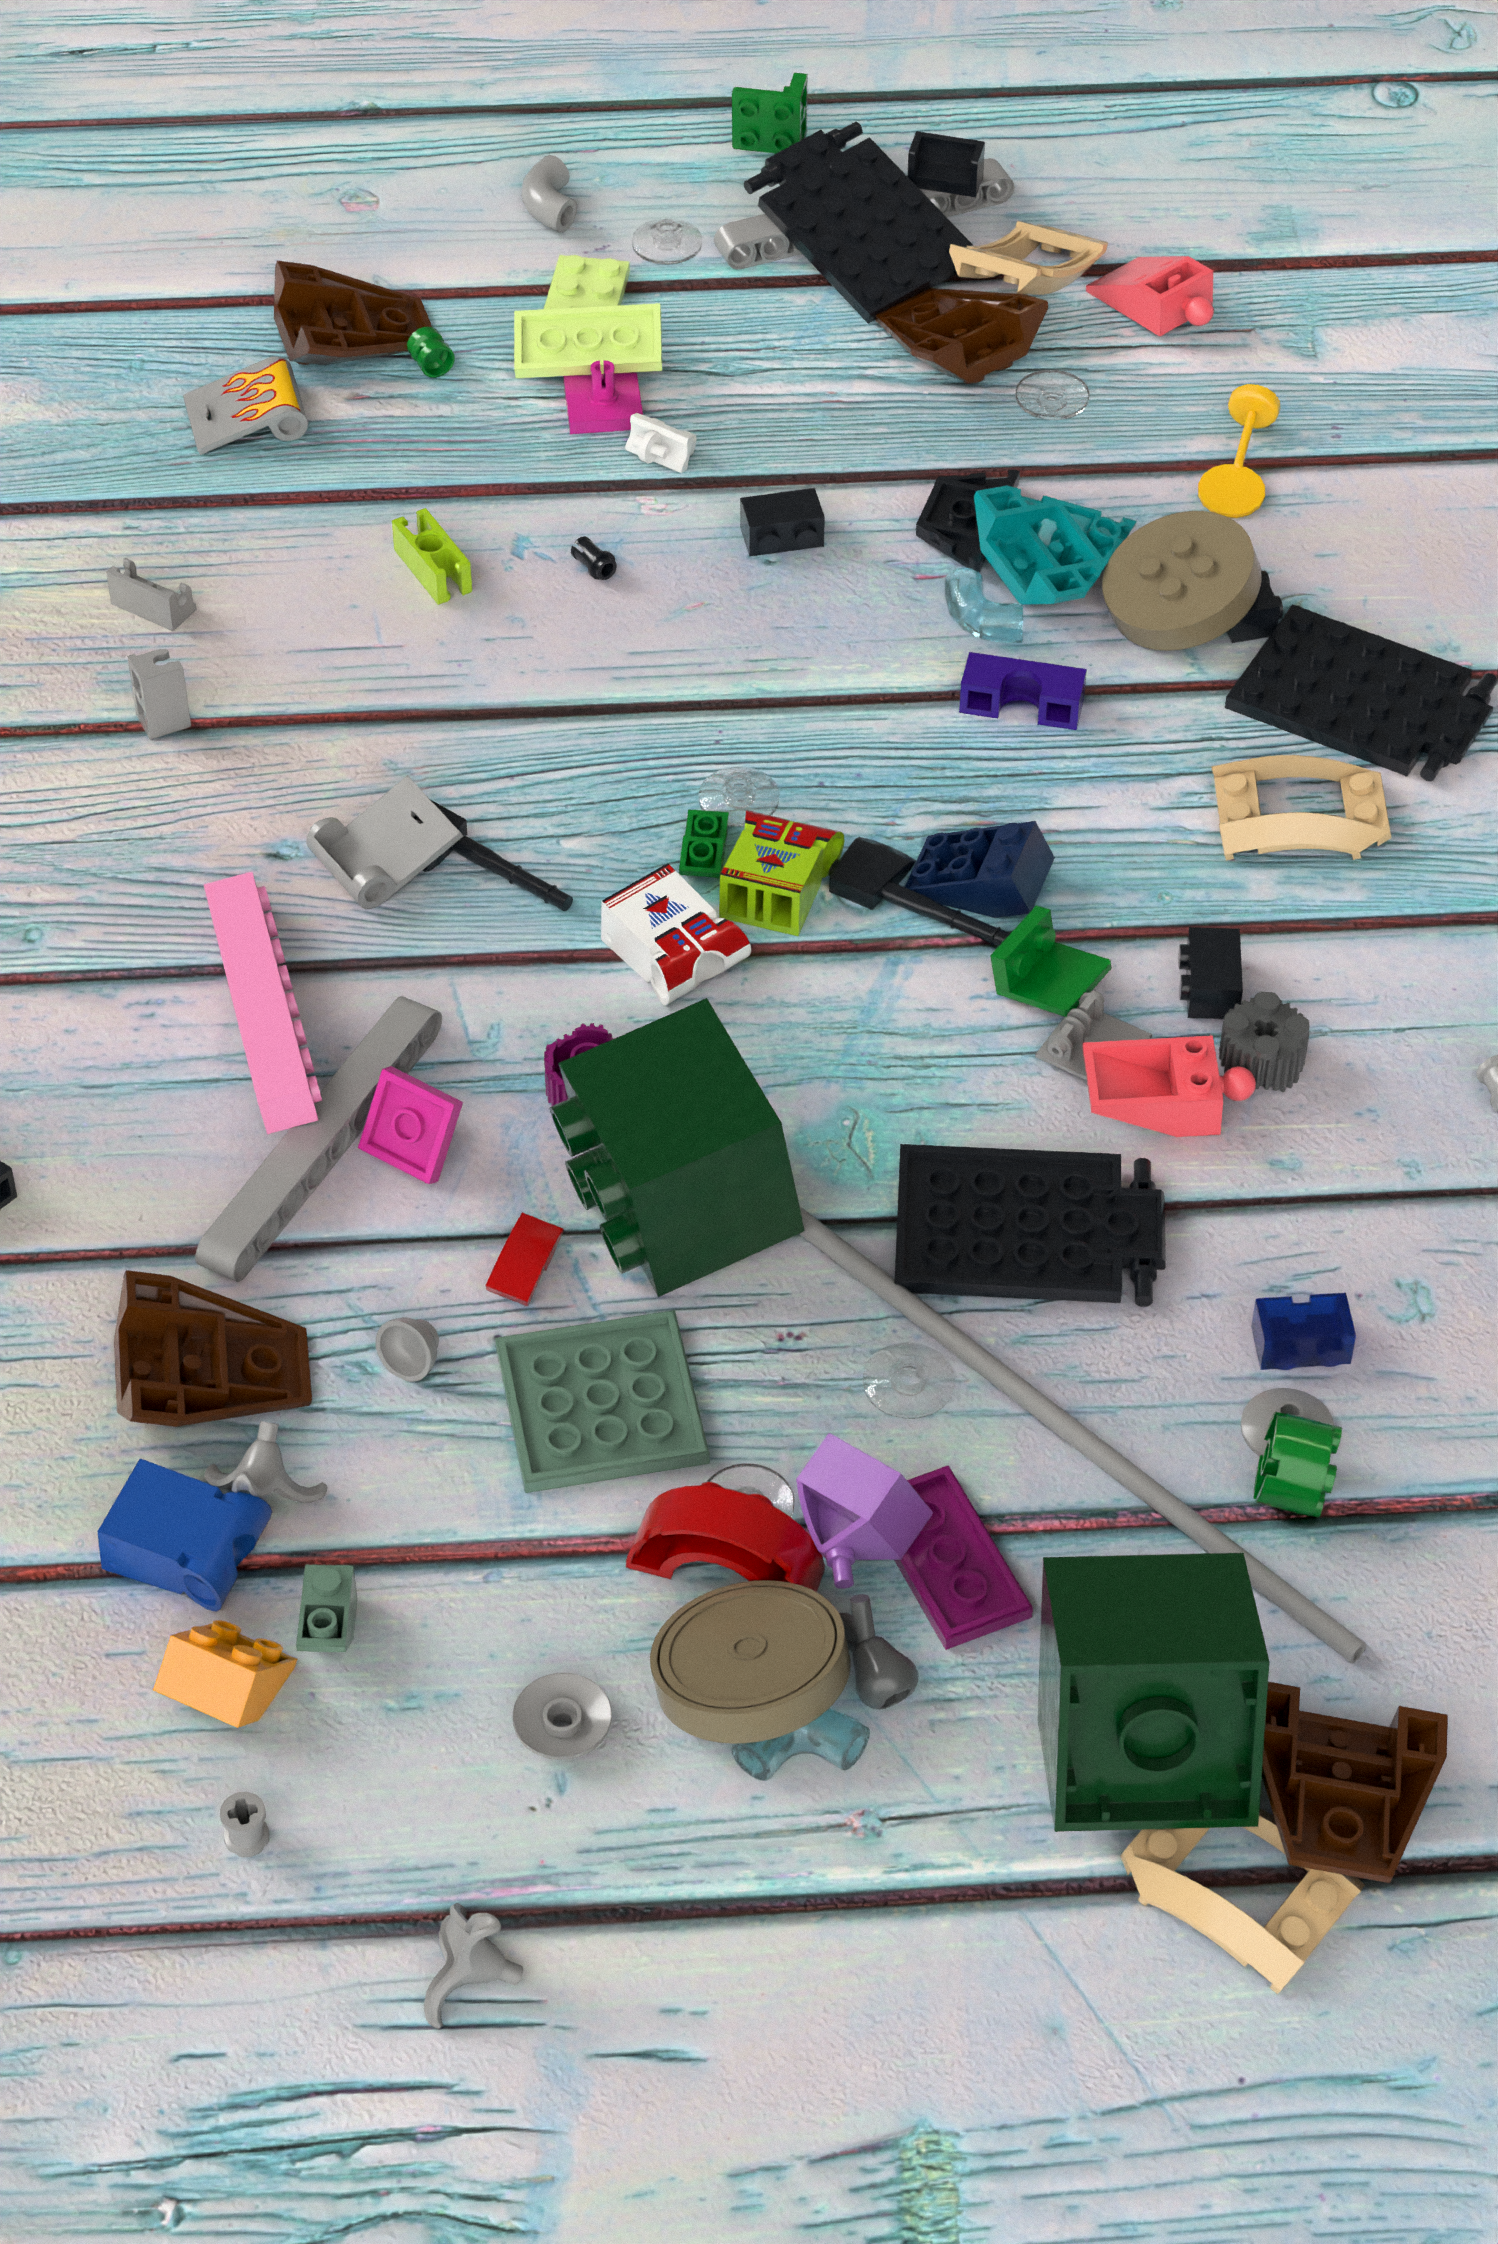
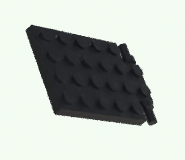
[744,122,974,323]
[1225,604,1498,781]
[894,1144,1166,1307]

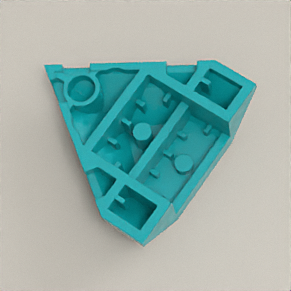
[974,485,1137,605]

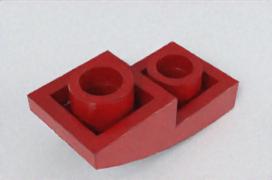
[485,1212,564,1307]

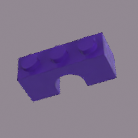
[959,652,1087,730]

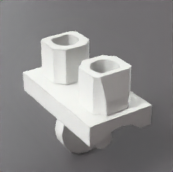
[625,413,697,473]

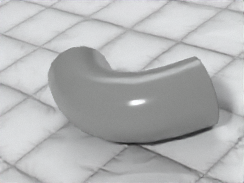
[521,155,577,233]

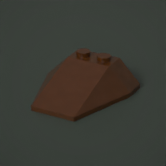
[274,260,432,365]
[876,288,1048,384]
[114,1270,312,1427]
[1262,1682,1448,1883]

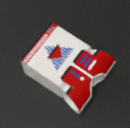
[601,863,752,1005]

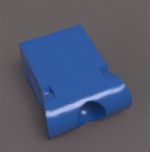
[97,1458,272,1612]

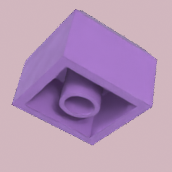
[796,1433,933,1589]

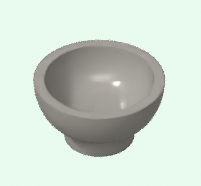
[376,1317,439,1382]

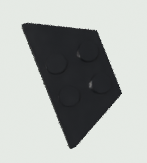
[916,470,1020,573]

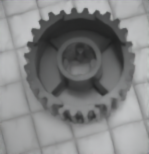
[1219,991,1309,1092]

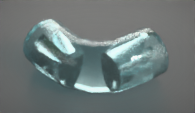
[944,567,1023,643]
[731,1708,870,1781]

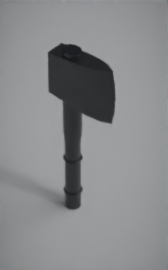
[414,800,573,911]
[828,837,1010,947]

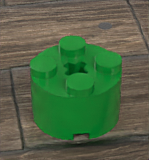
[1253,1412,1342,1517]

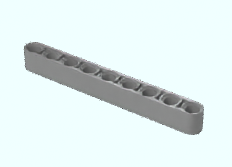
[714,158,1015,270]
[195,996,442,1282]

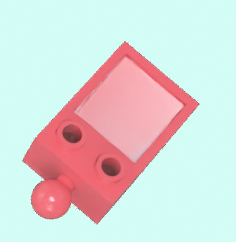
[1086,256,1214,336]
[1082,1035,1256,1137]

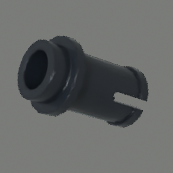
[571,536,617,580]

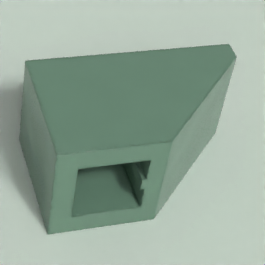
[296,1564,358,1652]

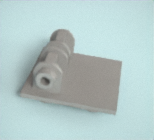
[1035,991,1152,1080]

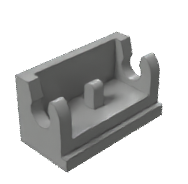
[106,558,197,631]
[127,649,191,740]

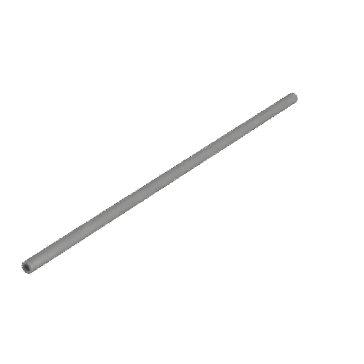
[799,1206,1366,1663]

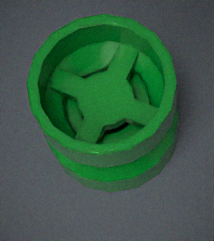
[407,327,455,378]

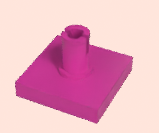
[563,360,643,434]
[358,1066,463,1184]

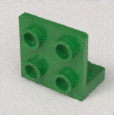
[732,73,808,154]
[990,905,1112,1017]

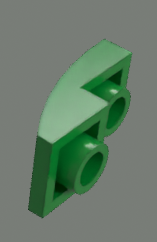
[679,809,729,878]

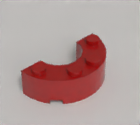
[626,1482,825,1592]

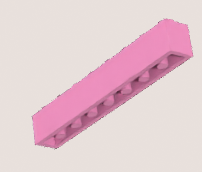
[204,872,322,1134]

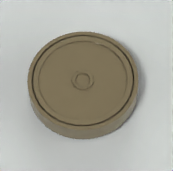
[1102,511,1261,651]
[650,1580,851,1744]

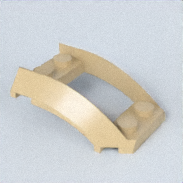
[949,221,1108,295]
[1211,755,1392,861]
[1120,1808,1365,1995]

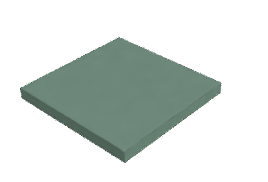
[495,1310,710,1493]

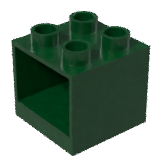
[549,998,805,1297]
[1037,1553,1270,1832]

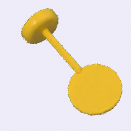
[1198,384,1281,518]

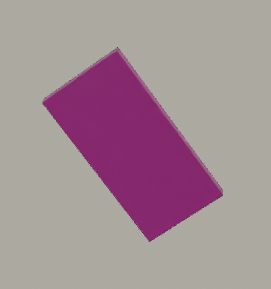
[894,1465,1033,1650]

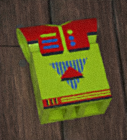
[719,810,845,936]

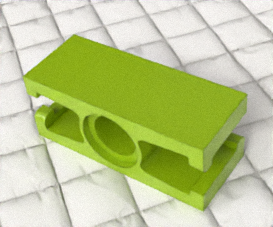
[392,508,472,605]

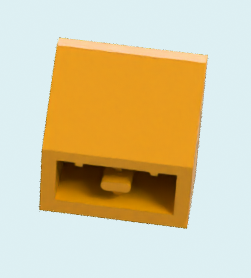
[153,1620,297,1728]

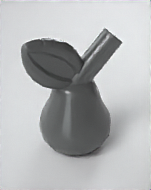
[839,1594,918,1710]

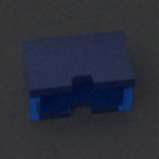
[1251,1292,1356,1370]

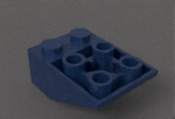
[905,821,1055,918]

